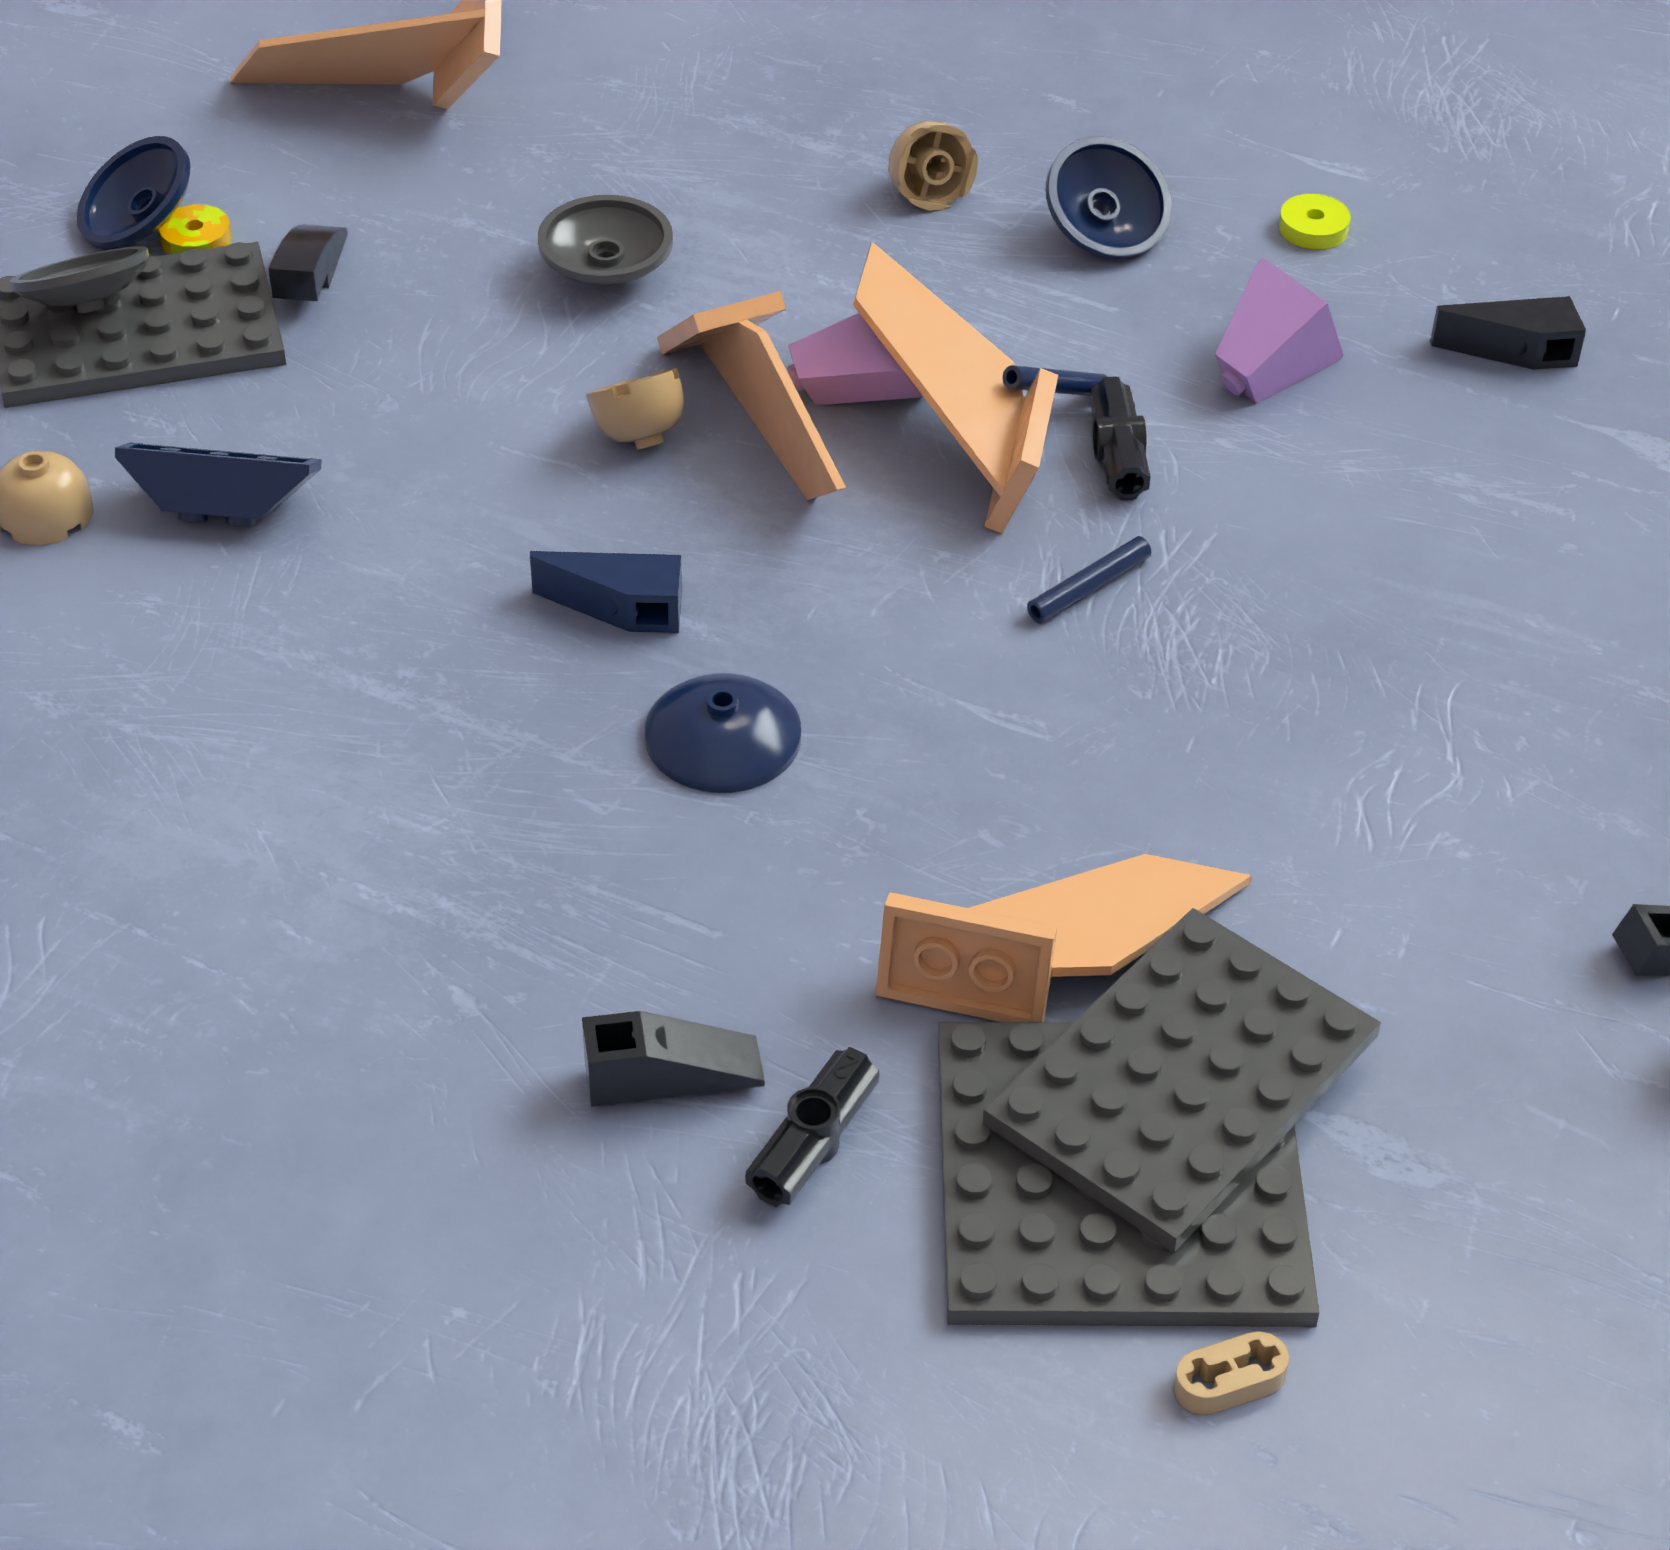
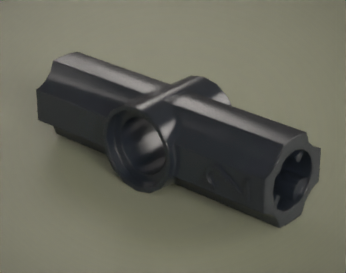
[1089,376,1151,500]
[745,1047,880,1208]

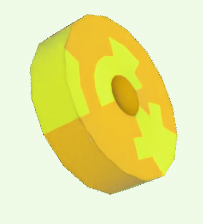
[158,204,232,254]

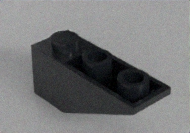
[1430,296,1586,370]
[582,1011,765,1107]

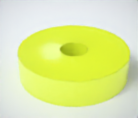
[1279,194,1351,250]

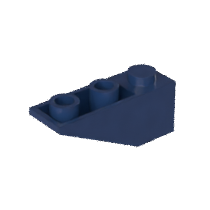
[530,551,682,633]

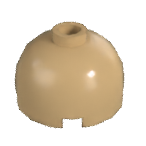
[888,121,978,211]
[586,368,684,450]
[0,451,94,546]

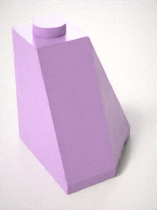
[1215,257,1344,404]
[787,313,922,406]

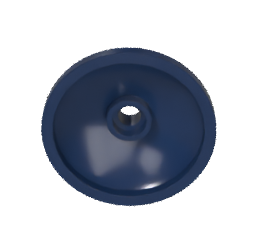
[77,136,191,248]
[1045,136,1172,260]
[645,673,801,793]

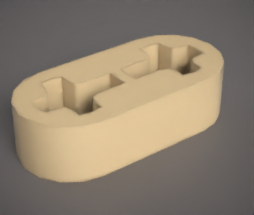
[1173,1331,1289,1415]

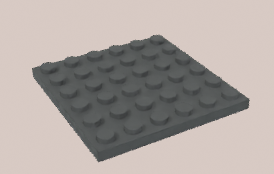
[938,1022,1320,1327]

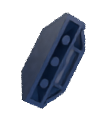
[115,442,322,526]

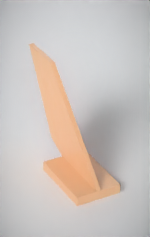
[230,0,502,109]
[853,242,1058,534]
[657,291,846,501]
[875,854,1252,1022]

